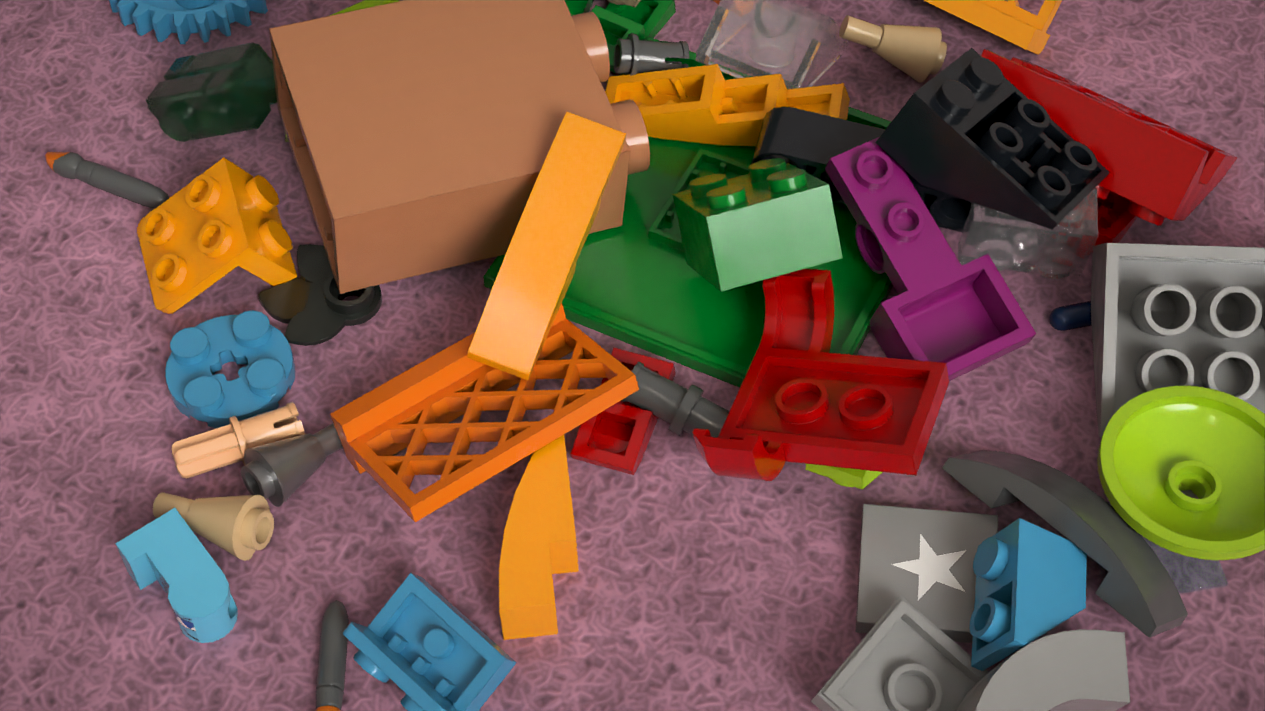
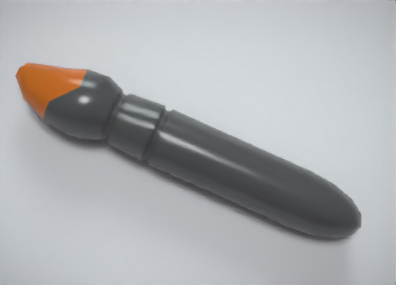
[45,152,169,209]

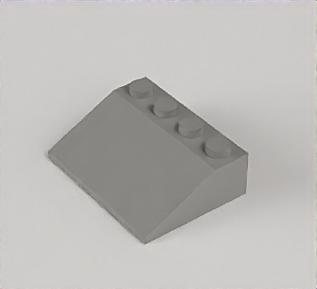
[1091,243,1265,438]

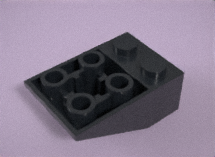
[875,48,1110,230]

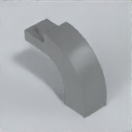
[956,629,1130,711]

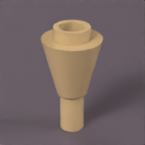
[839,15,947,83]
[153,492,274,561]

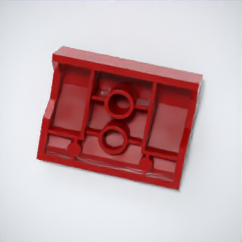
[981,49,1238,226]

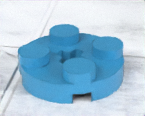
[165,310,296,428]

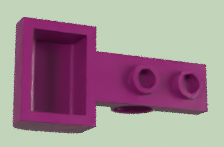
[825,137,1036,381]

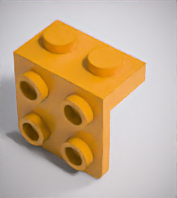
[137,157,297,314]

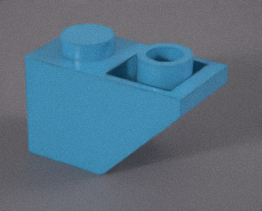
[969,518,1087,671]

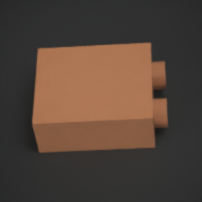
[269,0,650,294]

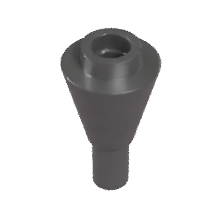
[241,423,343,507]

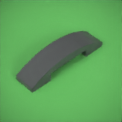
[942,450,1188,638]

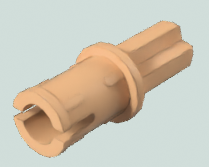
[171,402,305,478]

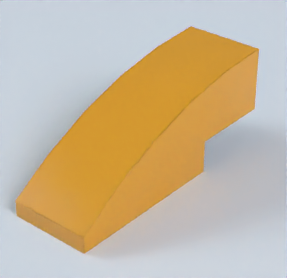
[499,435,579,640]

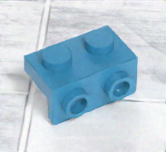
[342,573,517,711]

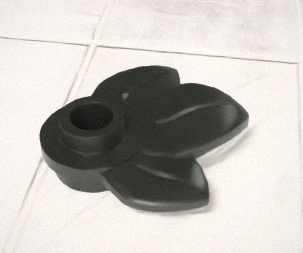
[258,244,382,346]

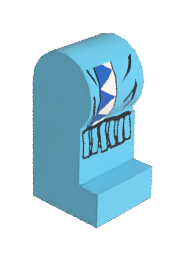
[115,508,238,643]

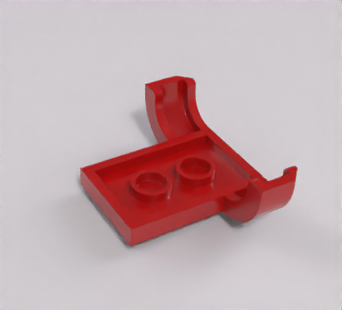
[692,269,949,481]

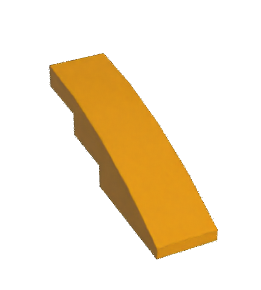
[605,64,850,146]
[467,111,626,380]

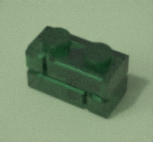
[146,42,277,142]

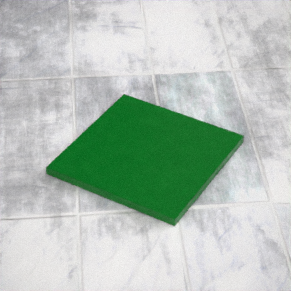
[483,36,893,388]

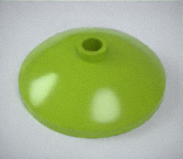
[1097,386,1265,560]

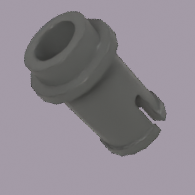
[614,33,689,76]

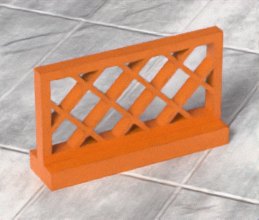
[330,304,639,523]

